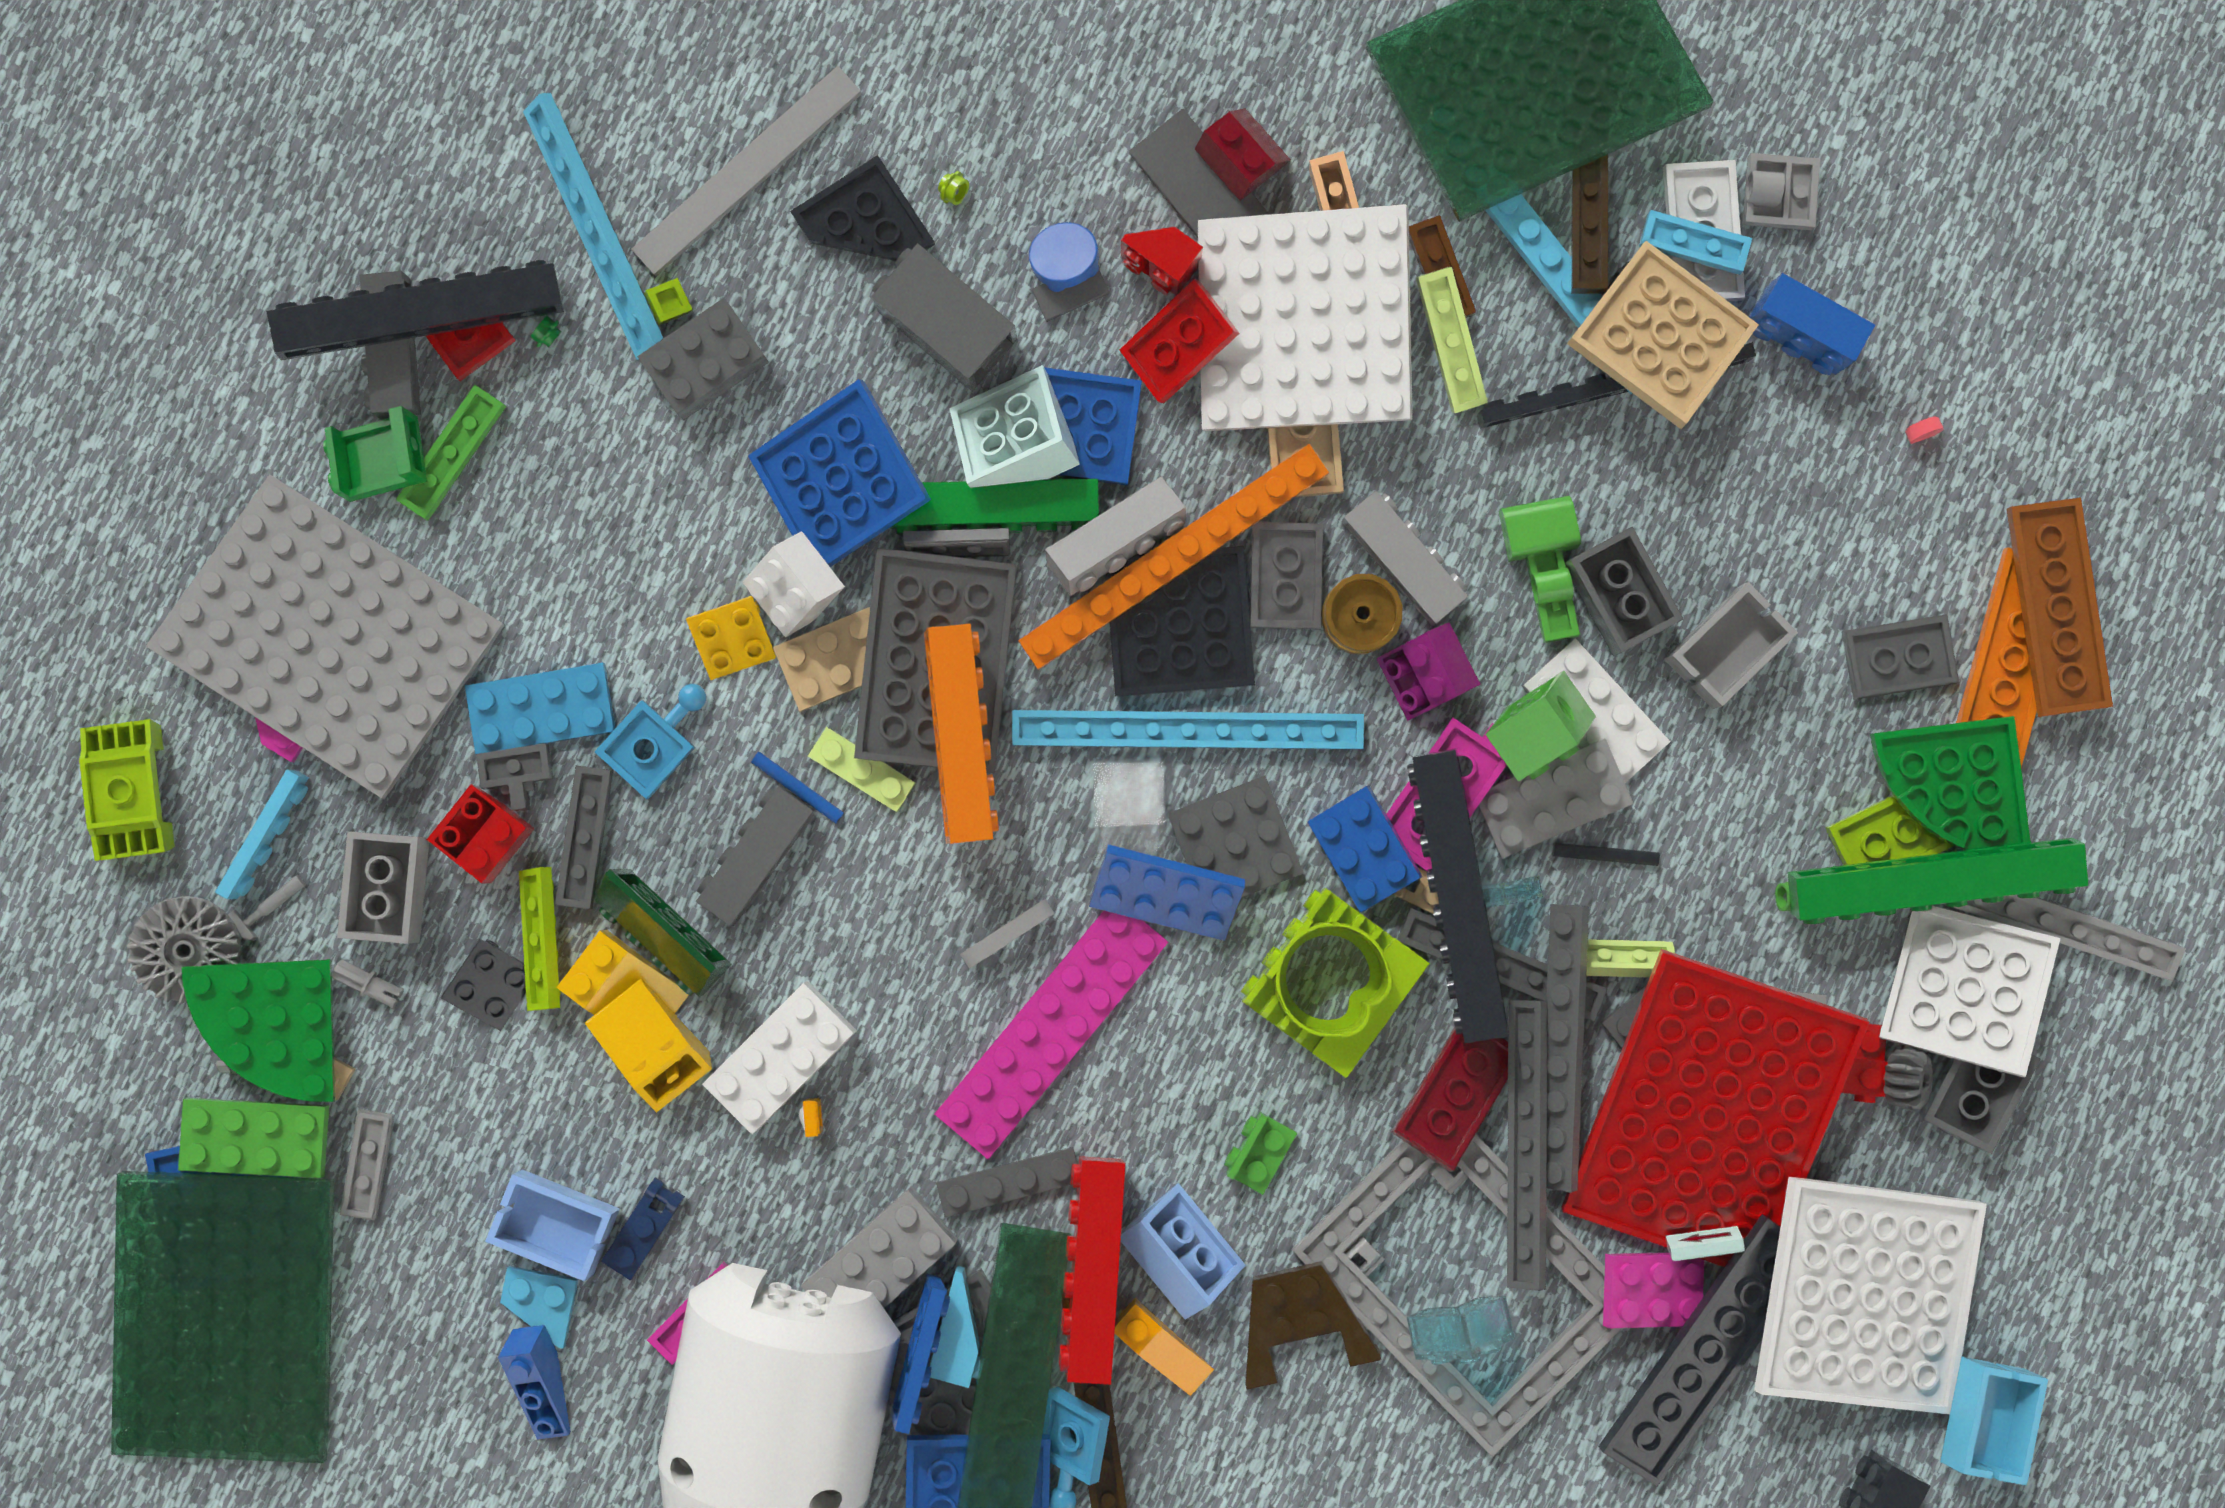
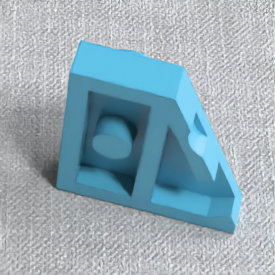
[500,1266,579,1348]

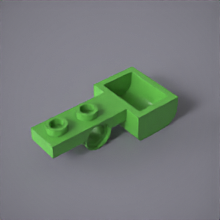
[1498,496,1581,643]

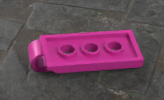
[1386,717,1506,871]

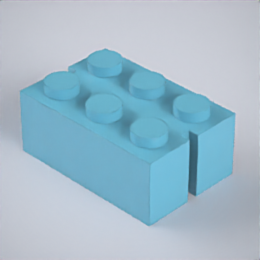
[1940,1356,2048,1486]

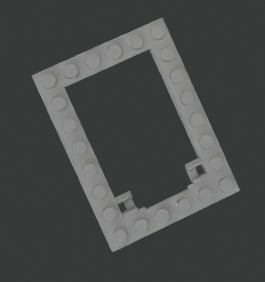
[1292,1134,1622,1457]

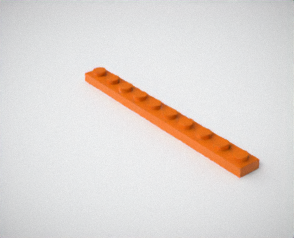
[1018,444,1329,671]

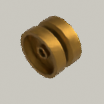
[1321,574,1403,654]

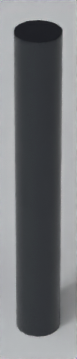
[1552,843,1660,866]

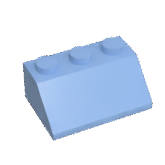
[1121,1183,1246,1320]

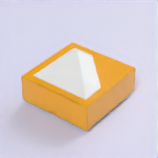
[799,1098,823,1137]

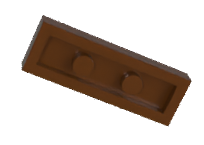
[1409,215,1476,318]

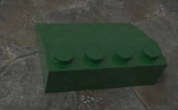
[595,869,732,997]

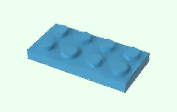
[465,662,615,755]

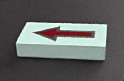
[1666,1226,1745,1261]

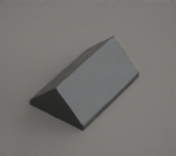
[1924,1054,2041,1154]

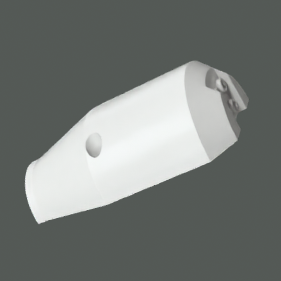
[658,1263,901,1508]

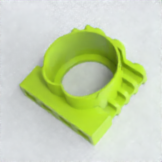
[1240,888,1430,1078]

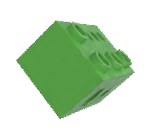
[1485,671,1596,782]

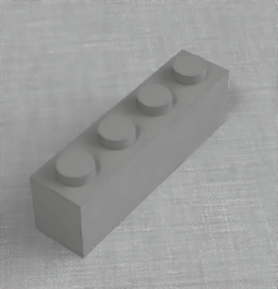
[1045,476,1186,596]
[1341,490,1468,627]

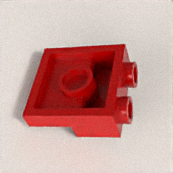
[1839,1024,1888,1103]

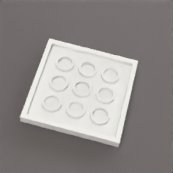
[1879,906,2060,1078]

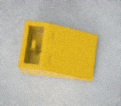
[585,979,712,1113]

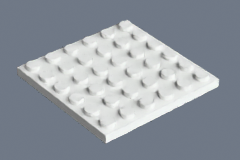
[1198,204,1412,431]
[1754,1177,1987,1414]

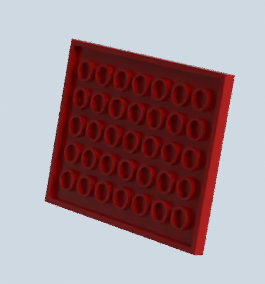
[1561,949,1870,1267]

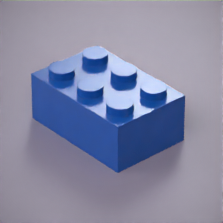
[1749,273,1875,375]

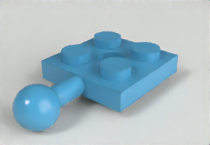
[594,684,706,799]
[1041,1386,1110,1508]

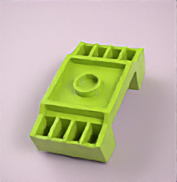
[79,719,175,861]

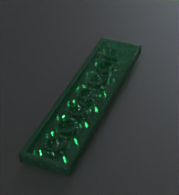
[957,1223,1071,1508]

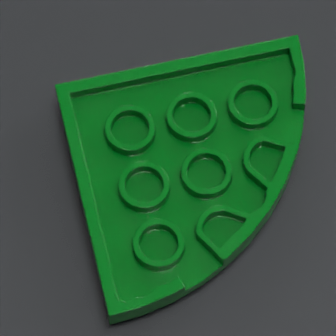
[1870,716,2031,850]
[181,959,335,1102]

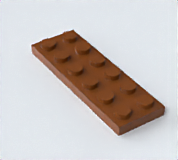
[2006,497,2113,717]

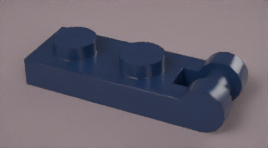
[601,1177,685,1281]

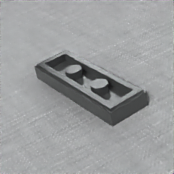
[903,528,1010,558]

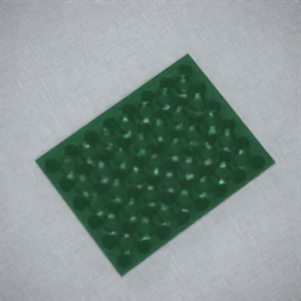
[1366,0,1714,222]
[111,1171,335,1463]

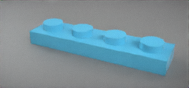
[215,769,309,899]

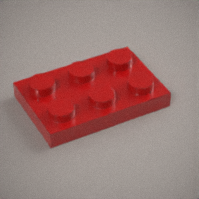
[1119,279,1240,404]

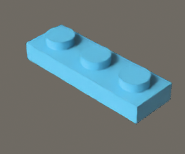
[1639,210,1752,275]

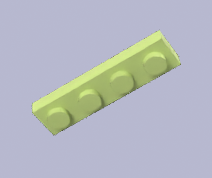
[1416,267,1488,413]

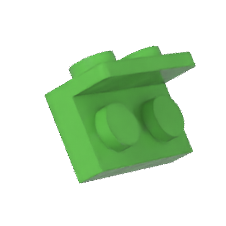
[1224,1112,1297,1195]

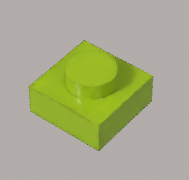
[644,278,693,325]

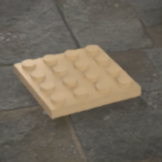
[1567,241,1759,429]

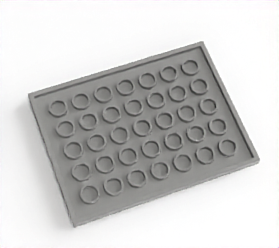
[146,474,505,800]

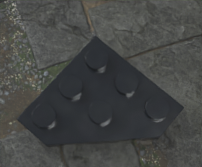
[790,155,935,261]

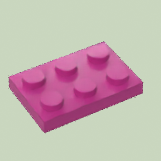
[1603,1253,1704,1328]

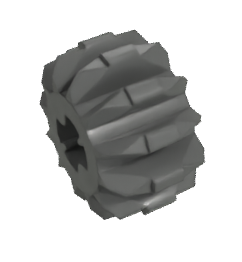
[1883,1048,1934,1110]

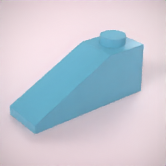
[930,1266,984,1388]

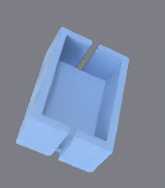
[485,1169,620,1281]

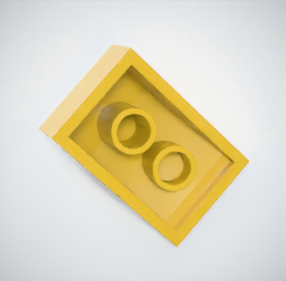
[556,930,689,1015]

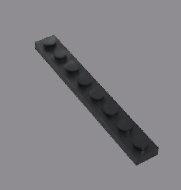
[1477,342,1756,429]

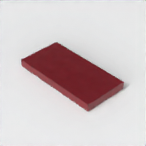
[1391,1027,1508,1172]

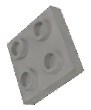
[1743,153,1820,231]

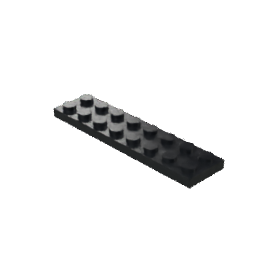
[1598,1214,1781,1487]

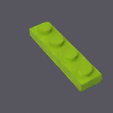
[519,867,561,1011]

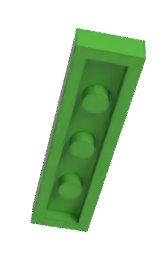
[396,384,506,521]

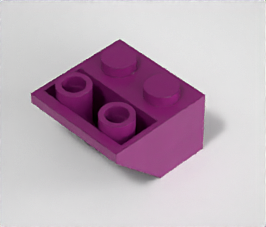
[1376,622,1481,721]

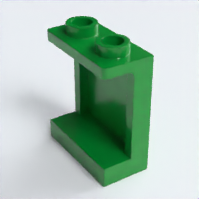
[323,406,427,502]

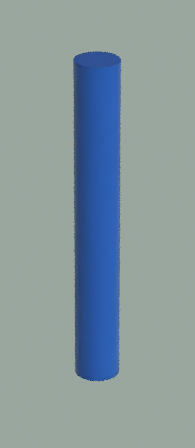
[751,752,844,824]

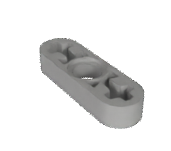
[960,899,1055,969]

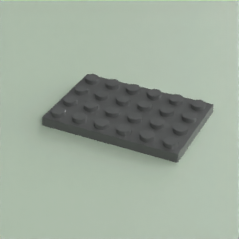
[854,548,1017,774]

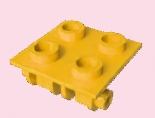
[686,596,776,680]

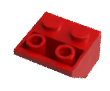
[1121,226,1203,296]
[426,784,535,884]

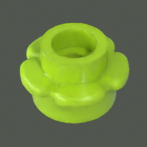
[938,171,969,205]

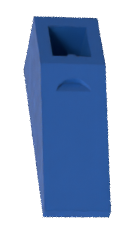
[498,1325,571,1440]

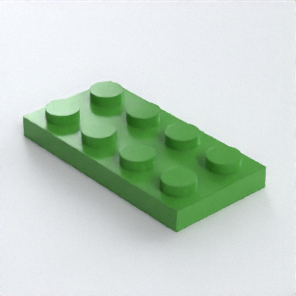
[178,1098,329,1178]

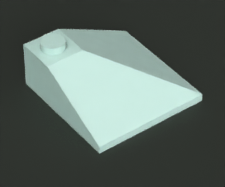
[949,365,1080,488]

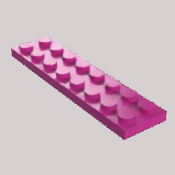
[934,911,1169,1159]

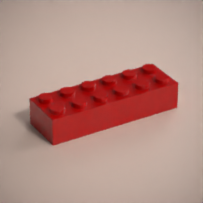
[1058,1156,1126,1385]

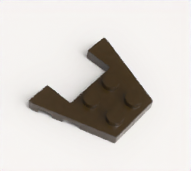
[1245,1261,1382,1390]

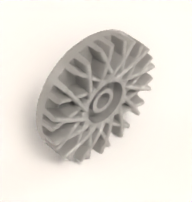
[127,896,241,1004]

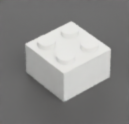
[743,531,845,637]

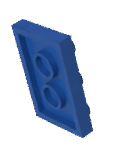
[1307,786,1423,913]

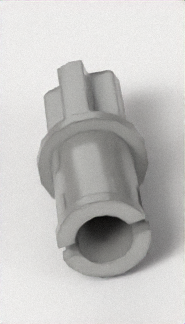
[332,960,404,1009]

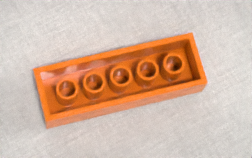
[924,624,999,844]

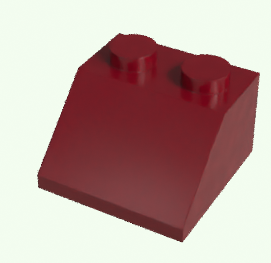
[1195,108,1291,201]

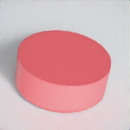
[1905,416,1944,444]

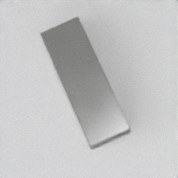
[339,1109,395,1220]

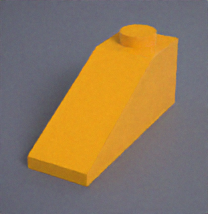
[1114,1298,1214,1396]

